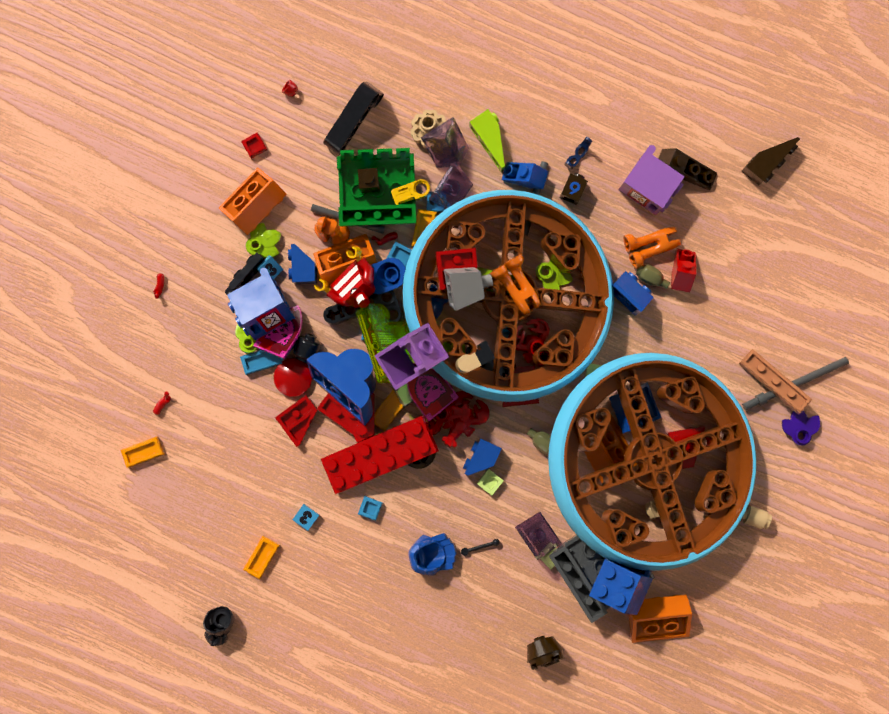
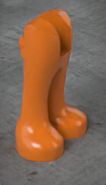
[314,217,350,245]
[623,227,681,269]
[490,254,541,315]

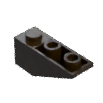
[742,137,800,186]
[658,148,717,190]

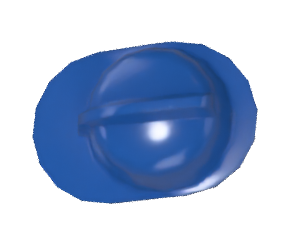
[371,258,406,294]

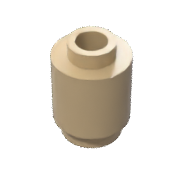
[742,505,772,530]

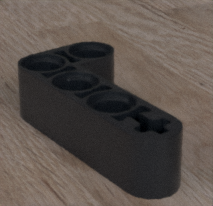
[323,82,384,155]
[323,290,402,325]

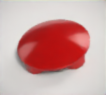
[274,358,312,397]

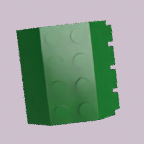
[337,148,416,227]

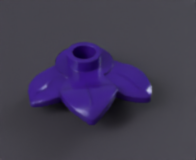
[782,411,820,446]

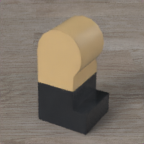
[455,341,495,374]

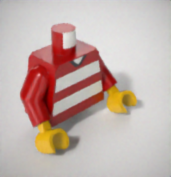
[314,247,375,308]

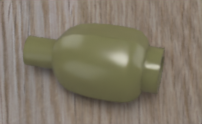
[635,265,670,289]
[527,428,551,455]

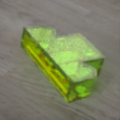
[356,303,413,383]

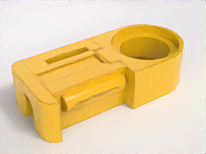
[391,179,430,205]

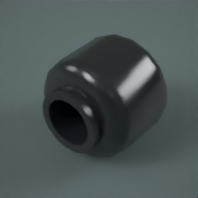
[293,333,321,363]

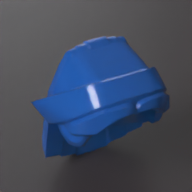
[408,533,457,576]

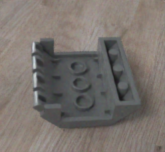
[549,518,655,623]

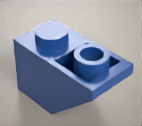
[502,162,549,189]
[288,244,317,284]
[463,438,502,476]

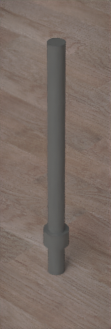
[742,357,849,411]

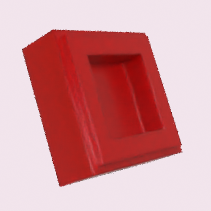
[241,132,267,159]

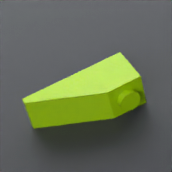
[469,109,505,172]

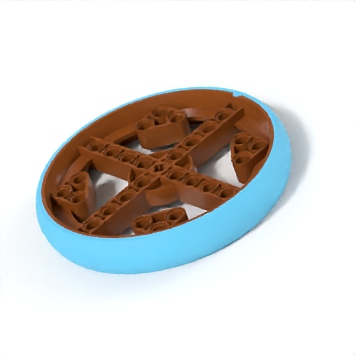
[403,190,614,402]
[548,353,756,571]

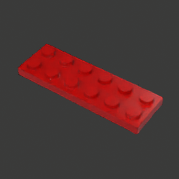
[321,415,439,494]

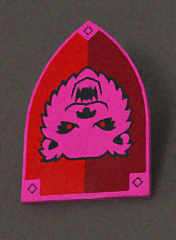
[253,305,303,359]
[407,363,458,421]

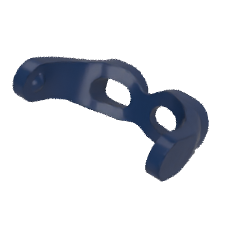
[564,136,593,169]

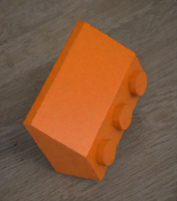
[219,167,287,235]
[313,234,377,289]
[584,413,637,483]
[628,594,692,643]

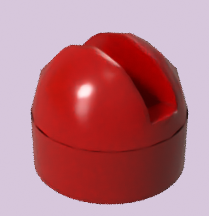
[282,80,298,97]

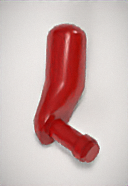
[371,232,398,246]
[153,273,165,299]
[153,391,171,415]

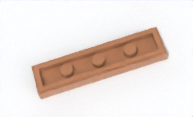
[739,349,812,415]

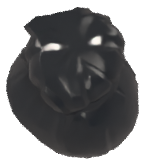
[203,606,234,646]

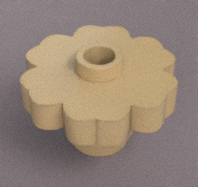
[410,110,449,149]

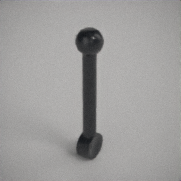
[461,539,500,556]

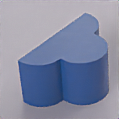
[307,349,376,425]

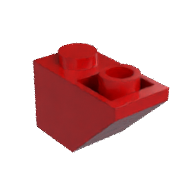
[671,249,696,293]

